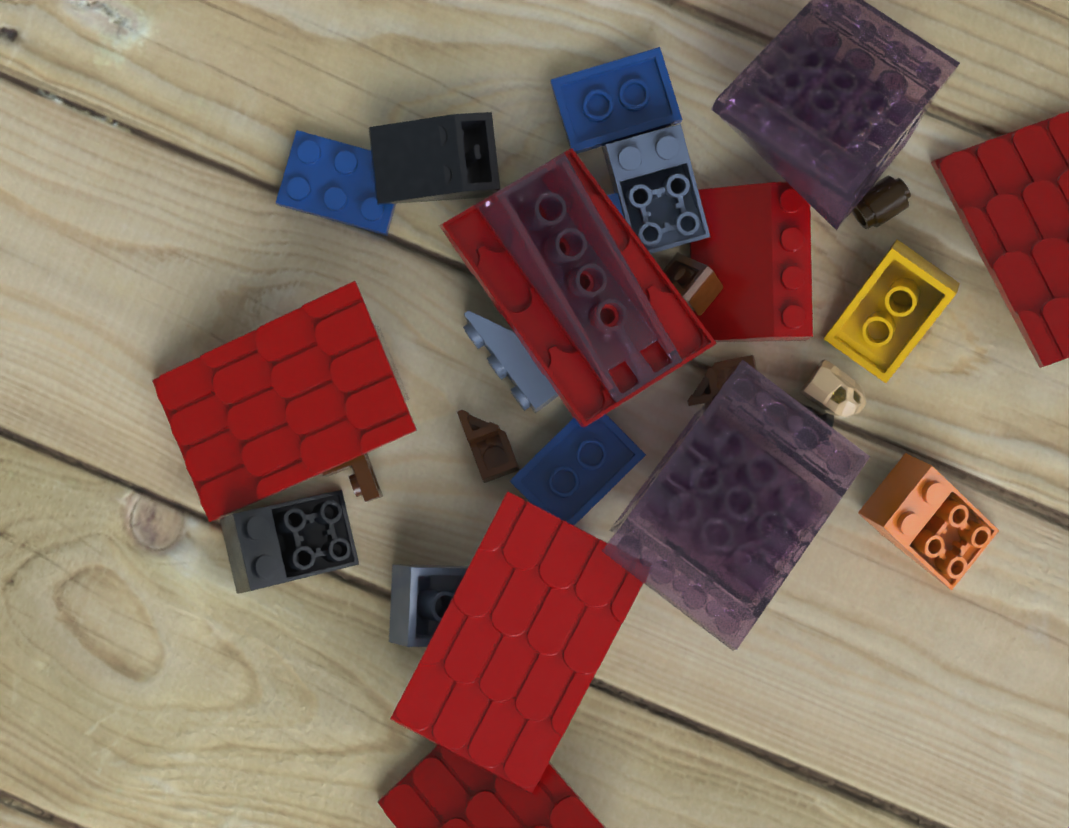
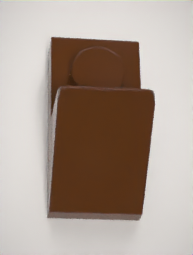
[663,252,723,316]
[322,453,383,502]

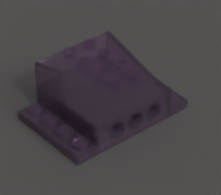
[711,0,960,230]
[602,360,870,651]

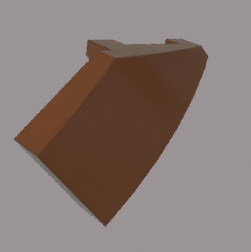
[687,355,761,406]
[457,410,520,483]

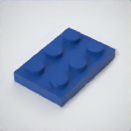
[550,47,682,154]
[276,130,396,236]
[510,414,646,525]

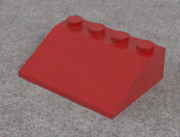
[690,182,813,342]

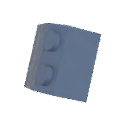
[389,564,469,647]

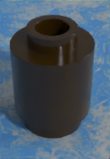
[850,175,911,229]

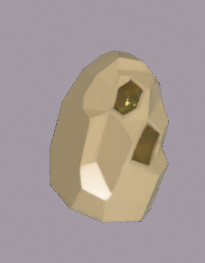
[800,359,866,417]

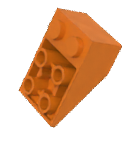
[858,453,999,590]

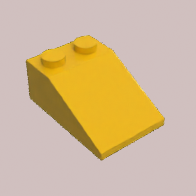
[824,239,960,383]

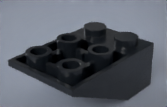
[369,112,500,205]
[220,490,359,594]

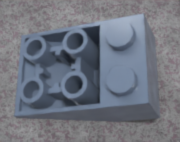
[602,124,710,254]
[463,310,559,413]

